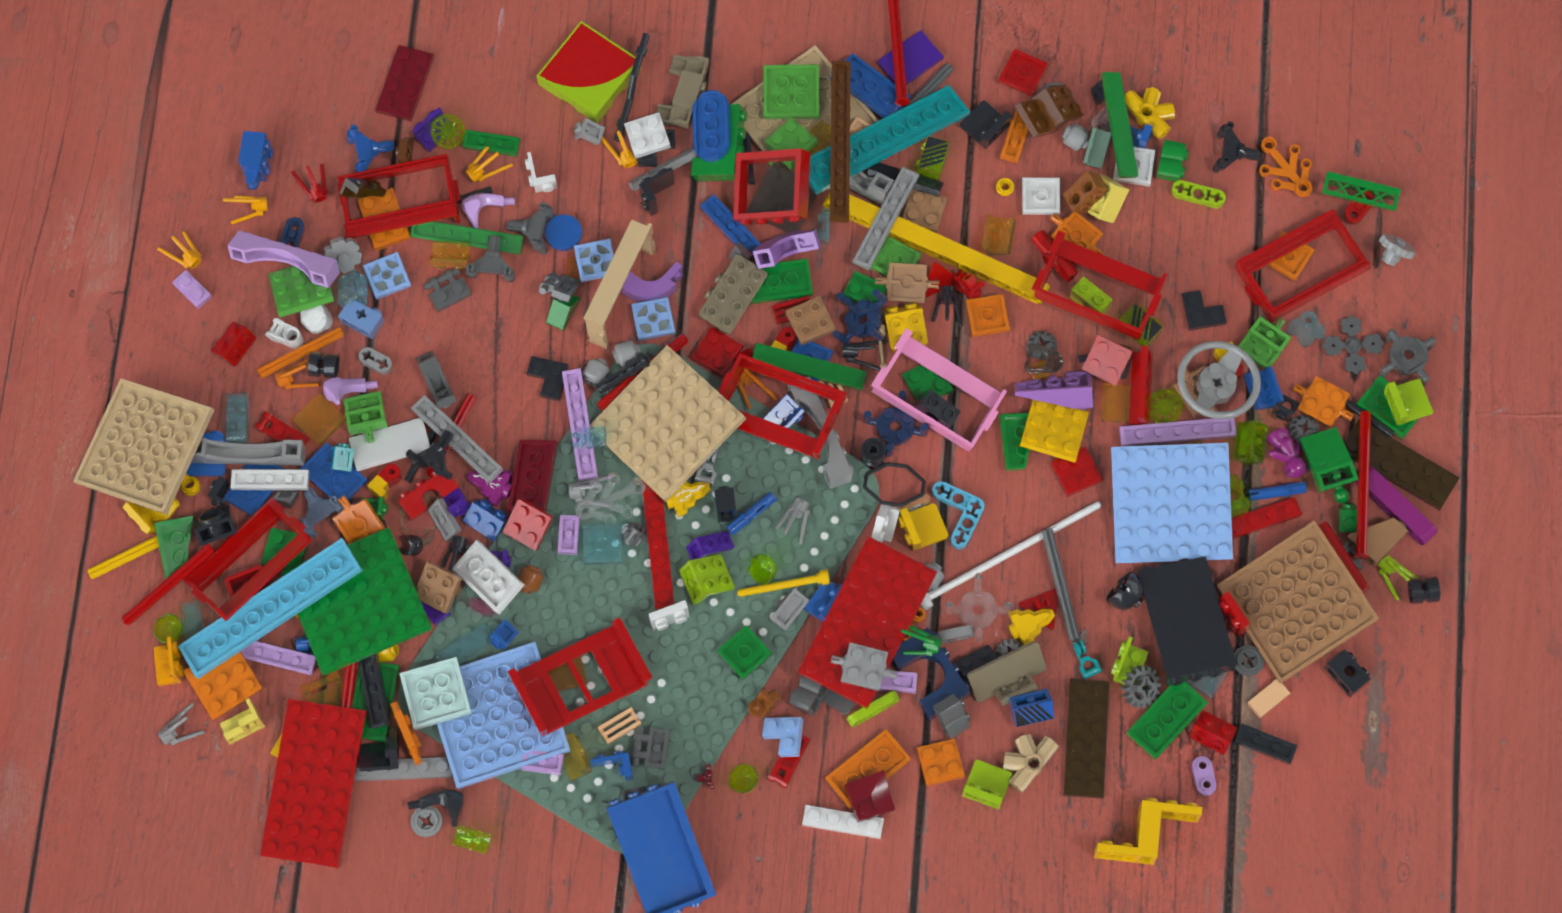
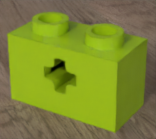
[1070,276,1113,314]

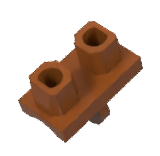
[747,689,781,721]

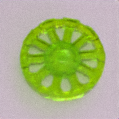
[430,114,465,149]
[1150,389,1183,423]

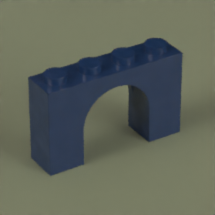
[892,628,971,721]

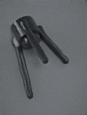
[932,286,962,327]
[842,340,888,371]
[441,536,470,572]

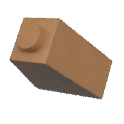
[1345,518,1408,568]

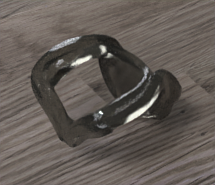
[1024,344,1063,374]

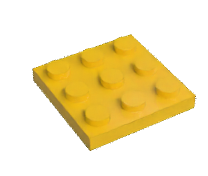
[1020,399,1089,463]

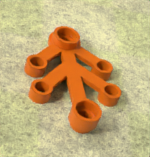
[1259,137,1313,197]

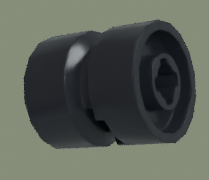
[308,352,340,378]
[861,438,886,469]
[1408,577,1441,604]

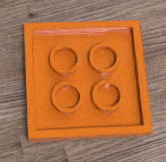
[183,651,264,721]

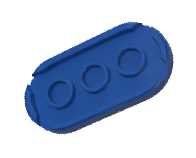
[693,90,731,162]

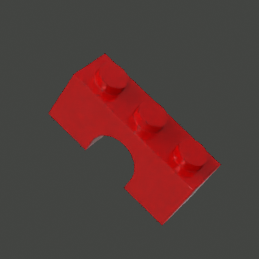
[398,472,459,521]

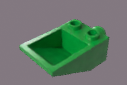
[1300,427,1359,503]

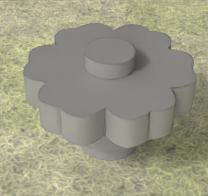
[1379,233,1417,266]
[323,237,362,274]

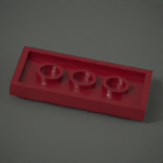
[376,45,434,122]
[507,440,558,513]

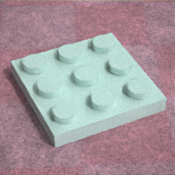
[399,657,472,730]

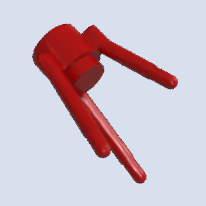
[291,164,329,203]

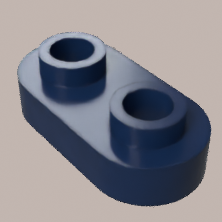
[280,217,305,248]

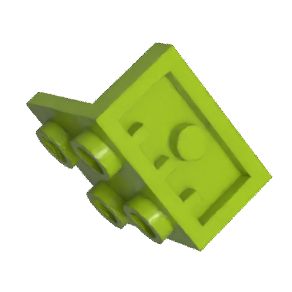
[1384,379,1433,425]
[679,554,735,605]
[1111,636,1149,685]
[962,760,1012,810]

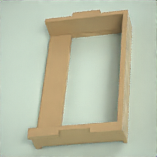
[583,220,656,349]

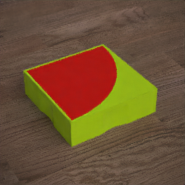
[537,21,641,124]

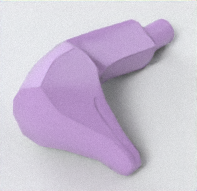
[462,193,515,228]
[323,377,378,405]

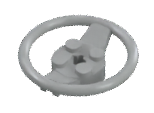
[1177,341,1261,419]

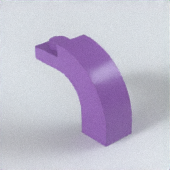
[753,229,821,269]
[620,261,683,302]

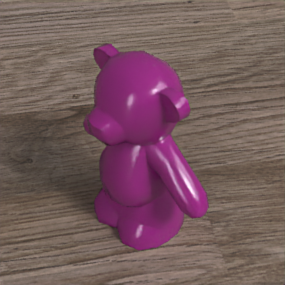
[1265,427,1310,478]

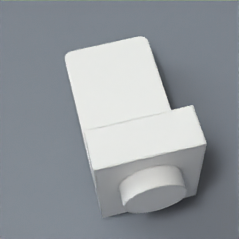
[525,152,557,193]

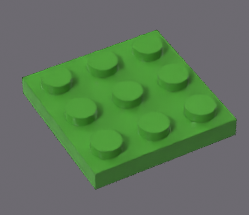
[763,65,819,119]
[268,266,334,317]

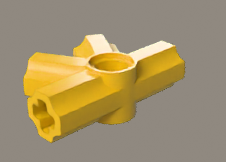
[1125,87,1175,139]

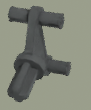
[507,202,556,255]
[466,235,515,283]

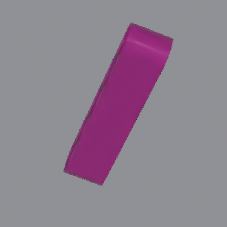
[1355,466,1438,546]

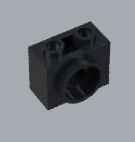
[193,505,237,546]

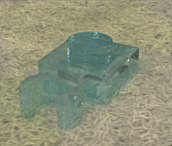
[572,426,606,449]

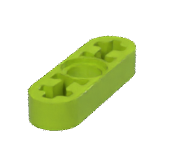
[1171,180,1226,209]
[847,691,901,728]

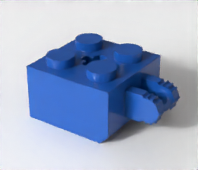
[238,131,274,190]

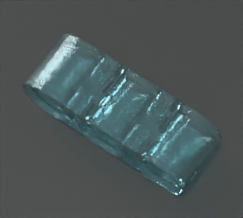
[226,392,249,444]

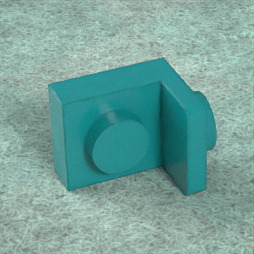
[331,443,354,472]

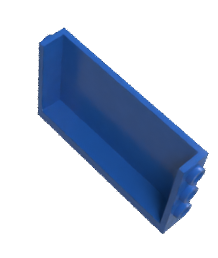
[606,781,716,913]

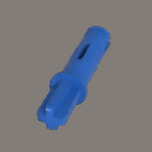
[1248,482,1307,502]
[727,491,777,535]

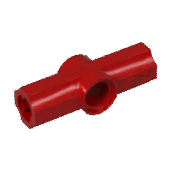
[1031,230,1078,283]

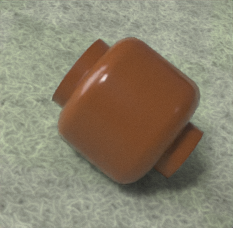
[517,564,544,594]

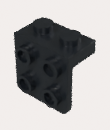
[639,167,674,216]

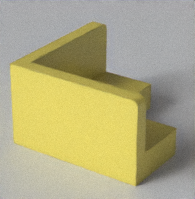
[1088,172,1129,223]
[220,698,265,745]

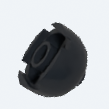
[1106,572,1144,610]

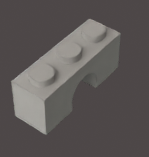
[849,171,894,205]

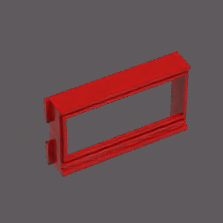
[337,154,461,241]
[1235,209,1370,323]
[1031,230,1167,340]
[718,353,847,460]
[184,498,312,621]

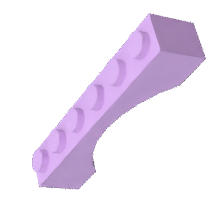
[227,231,340,288]

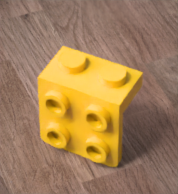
[882,302,928,351]
[123,498,179,534]
[898,503,948,551]

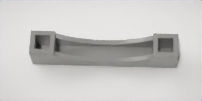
[787,376,854,489]
[191,438,306,466]

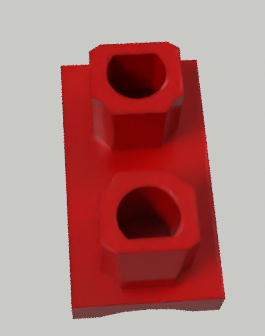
[953,269,986,299]

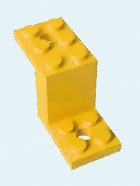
[1094,798,1202,865]

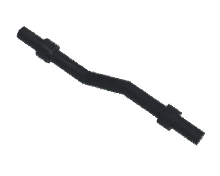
[614,33,650,142]

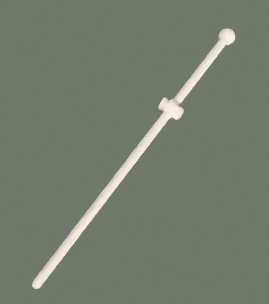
[920,502,1101,611]

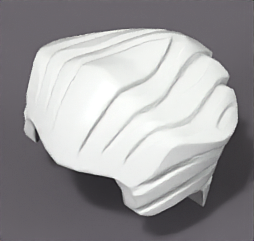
[301,305,333,334]

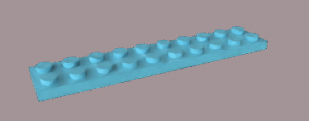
[178,538,363,679]

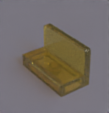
[563,733,592,781]

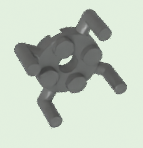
[1378,329,1436,387]

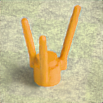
[601,131,638,168]
[466,147,513,183]
[223,195,268,224]
[157,231,202,269]

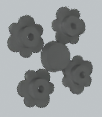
[1322,316,1384,374]

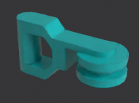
[1073,639,1102,680]

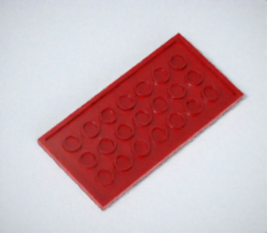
[797,536,937,709]
[260,699,367,868]

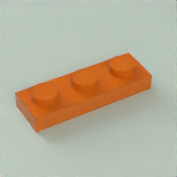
[1000,109,1029,164]

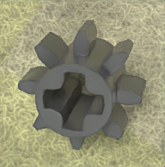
[621,523,646,546]

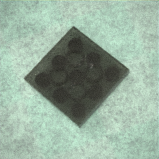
[746,163,818,233]

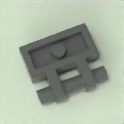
[423,267,472,312]
[539,272,581,302]
[630,726,670,770]

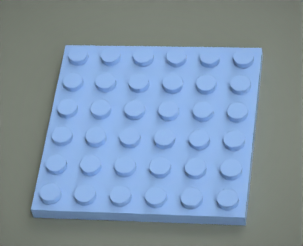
[1111,443,1233,563]
[437,642,571,789]

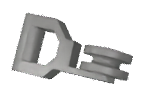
[695,448,719,486]

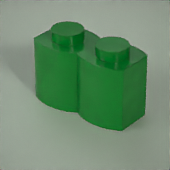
[1156,139,1189,182]

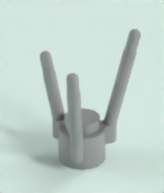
[569,475,614,507]
[775,498,810,544]
[157,702,205,746]

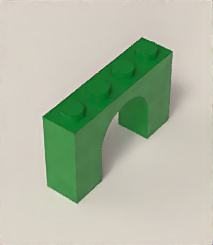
[691,104,747,182]

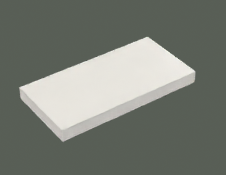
[349,418,430,471]
[453,540,525,615]

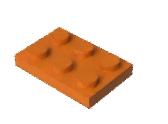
[358,188,411,251]

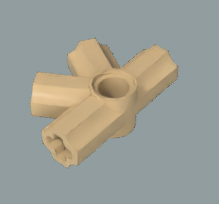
[1003,734,1059,793]

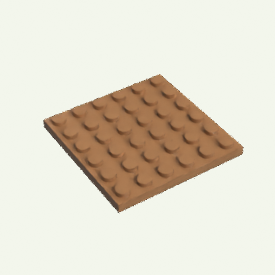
[1217,520,1380,683]

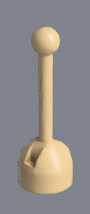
[875,324,887,369]

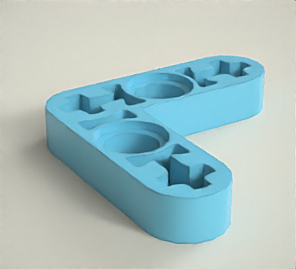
[932,481,985,550]

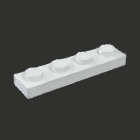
[231,470,310,490]
[802,805,884,839]

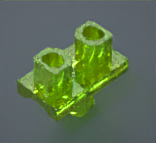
[452,825,492,855]

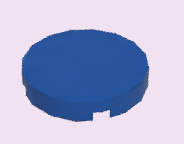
[545,214,582,251]

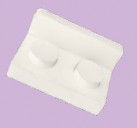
[871,504,900,543]

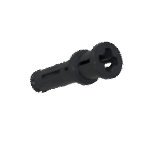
[595,352,650,394]

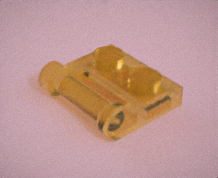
[300,671,343,706]

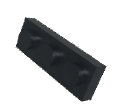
[1234,723,1298,765]

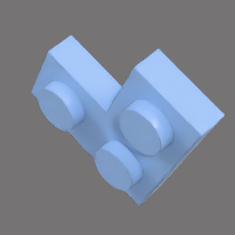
[762,717,804,757]

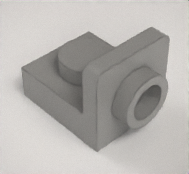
[574,118,605,145]

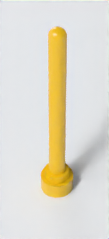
[737,569,830,597]

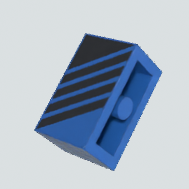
[1009,689,1054,727]

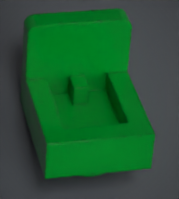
[362,497,388,520]
[1338,502,1357,532]

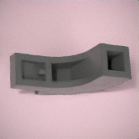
[415,350,456,409]

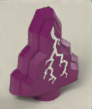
[467,469,513,507]

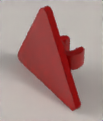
[926,262,956,298]
[1019,589,1058,630]

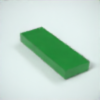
[462,130,521,157]

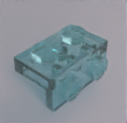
[338,269,368,308]

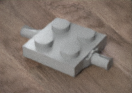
[831,643,898,691]

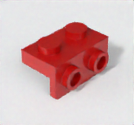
[211,321,257,367]
[1189,710,1238,755]

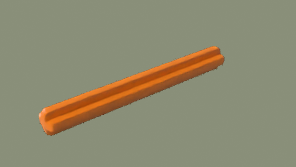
[257,327,344,378]

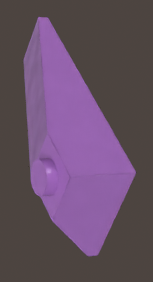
[1015,370,1093,410]

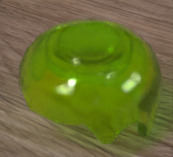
[748,553,777,585]
[154,613,184,644]
[728,764,759,794]

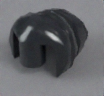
[401,535,423,556]

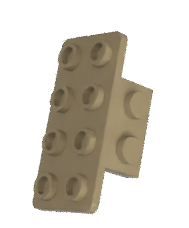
[699,255,767,334]
[967,641,1047,706]

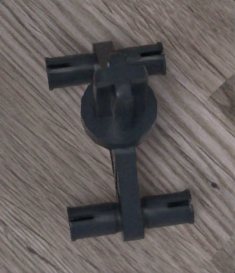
[1212,121,1260,173]
[406,430,453,480]

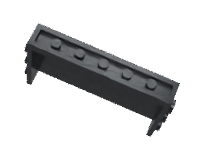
[1137,556,1237,686]

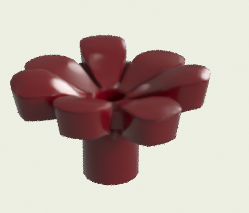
[696,764,715,789]

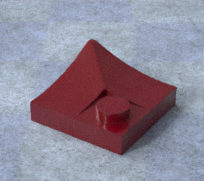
[844,770,896,823]

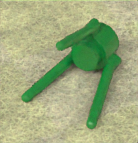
[901,625,942,657]

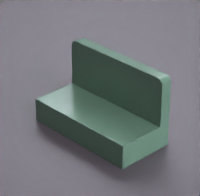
[1083,127,1111,169]

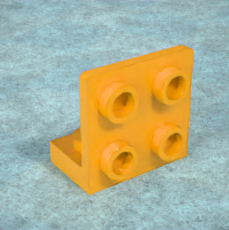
[154,636,184,686]

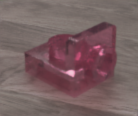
[469,597,497,619]

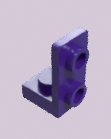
[686,531,734,560]

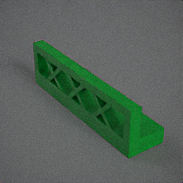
[1322,171,1401,212]

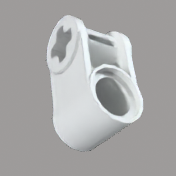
[265,318,304,349]

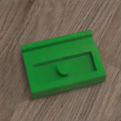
[843,271,887,303]

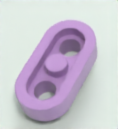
[1192,756,1216,796]

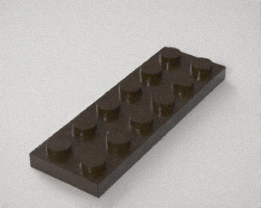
[1344,419,1460,511]
[1063,679,1109,799]

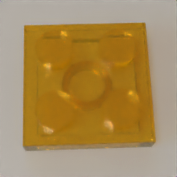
[292,393,346,447]

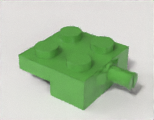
[765,117,818,171]
[1238,316,1291,369]
[343,391,388,443]

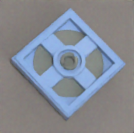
[574,238,614,282]
[363,252,411,300]
[631,297,676,341]

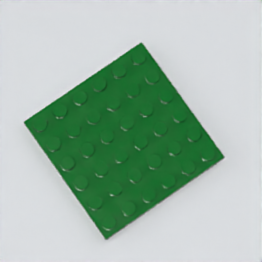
[281,527,432,676]

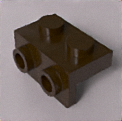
[340,178,387,198]

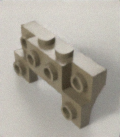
[656,54,709,129]

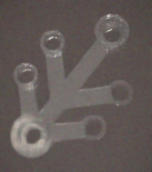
[575,472,646,526]

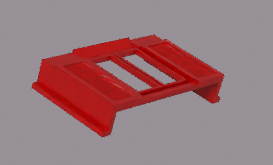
[507,617,653,737]

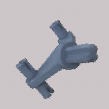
[299,488,344,538]

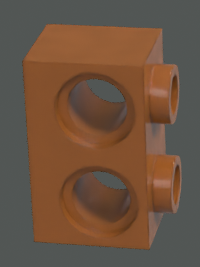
[1063,170,1108,214]

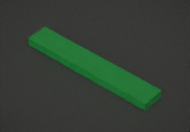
[1101,72,1138,178]
[410,221,524,254]
[752,343,867,391]

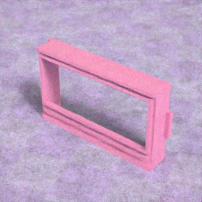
[871,329,1007,452]

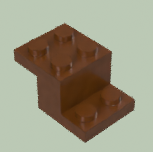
[1015,84,1084,138]

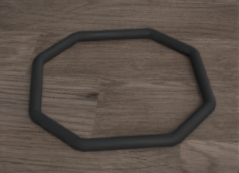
[863,462,926,507]

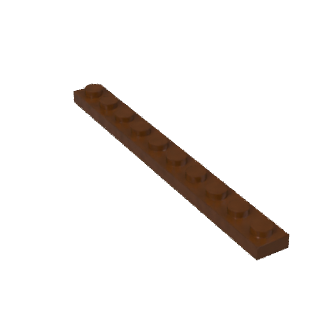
[830,61,851,223]

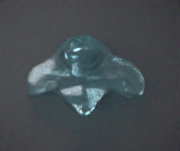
[1287,311,1326,347]

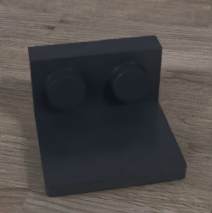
[959,100,1012,149]
[359,726,400,772]

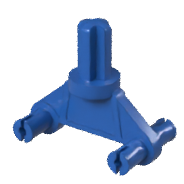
[347,124,394,173]

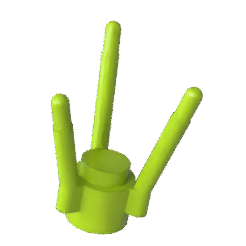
[1378,555,1418,601]

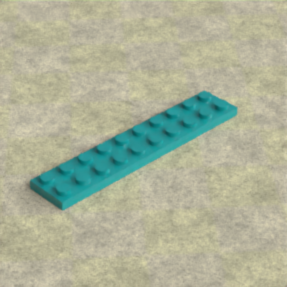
[809,85,970,195]

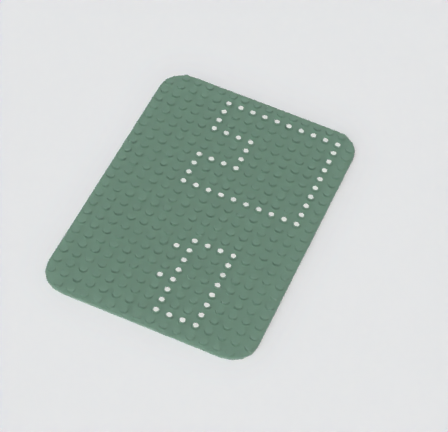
[399,344,879,854]

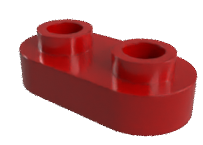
[1344,191,1375,224]

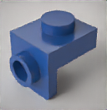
[488,619,519,650]

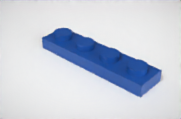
[700,194,761,259]

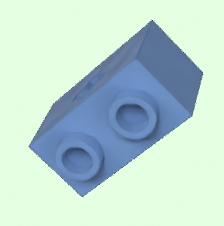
[338,298,385,340]

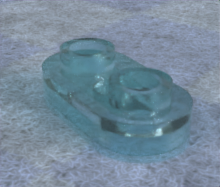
[818,208,830,244]

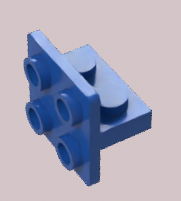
[804,580,843,622]

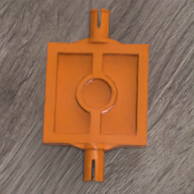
[1050,212,1103,255]
[1293,376,1355,428]
[332,495,386,544]
[390,702,423,765]

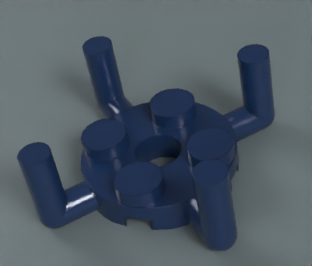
[833,289,888,344]
[864,390,928,457]

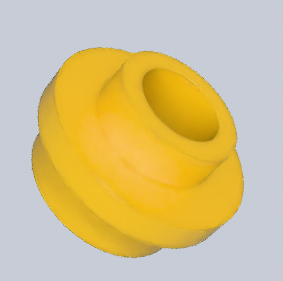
[996,178,1014,196]

